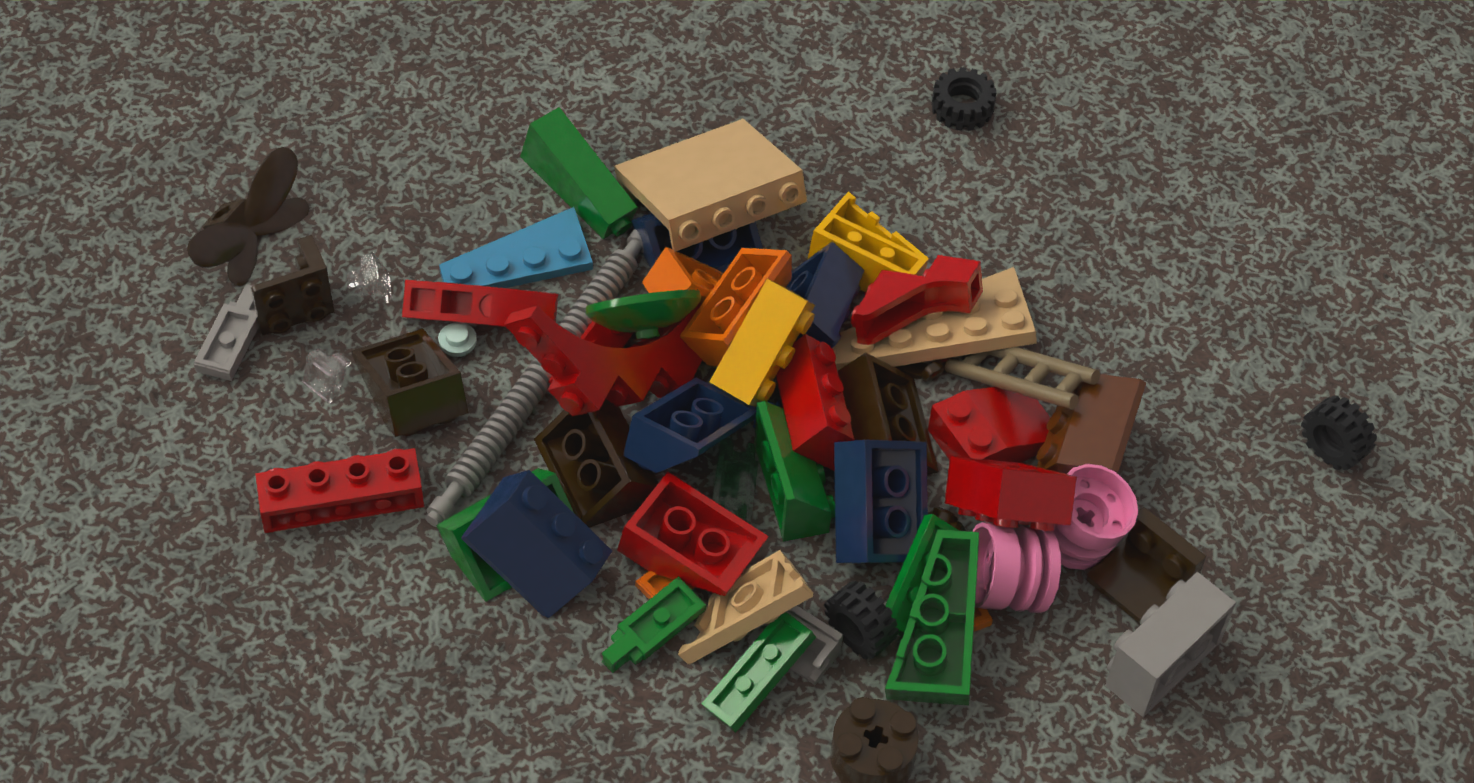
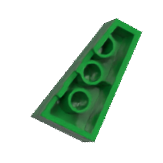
[885,530,979,706]

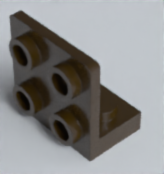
[251,235,334,336]
[1086,507,1206,625]

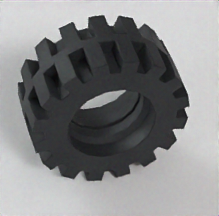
[931,67,997,131]
[1301,395,1377,470]
[824,580,899,659]

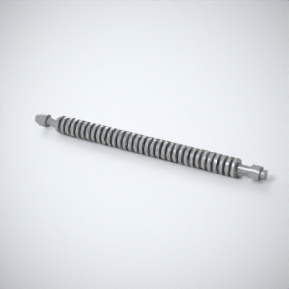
[426,229,643,527]

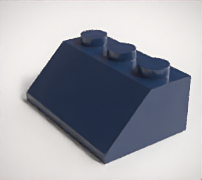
[632,213,763,273]
[786,242,864,348]
[623,377,757,473]
[834,440,928,563]
[461,470,612,618]

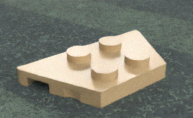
[678,550,813,664]

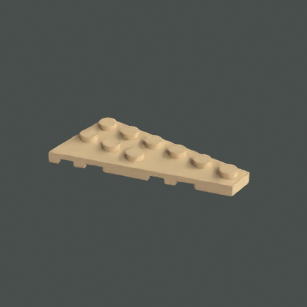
[832,267,1037,371]

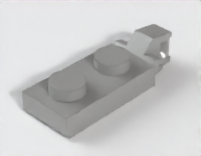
[194,284,259,381]

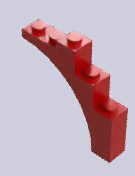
[504,302,702,416]

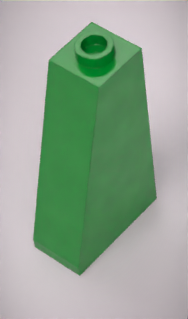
[520,107,638,239]

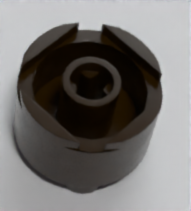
[830,697,919,783]

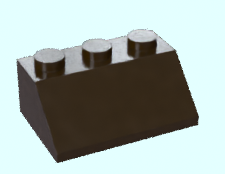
[838,352,939,474]
[534,399,658,528]

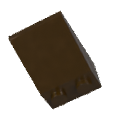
[351,328,469,437]

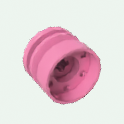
[1053,464,1138,570]
[972,522,1061,613]

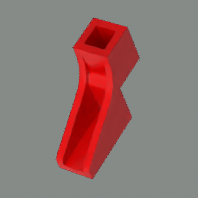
[851,255,983,345]

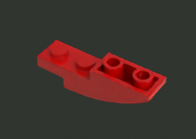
[402,279,558,327]

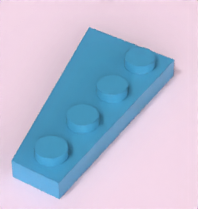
[439,207,593,288]

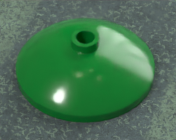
[585,290,701,340]

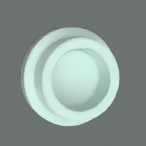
[438,322,477,357]

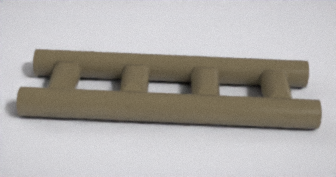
[945,347,1100,410]

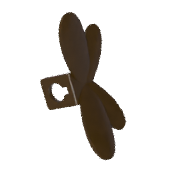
[187,147,310,286]

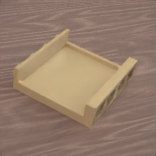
[614,119,807,252]

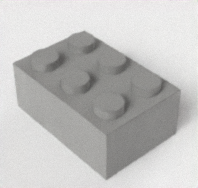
[1105,572,1236,717]

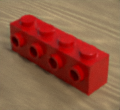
[255,448,424,533]

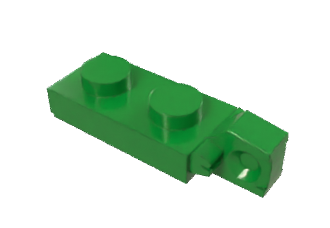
[602,577,706,673]

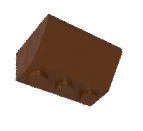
[1036,374,1146,474]

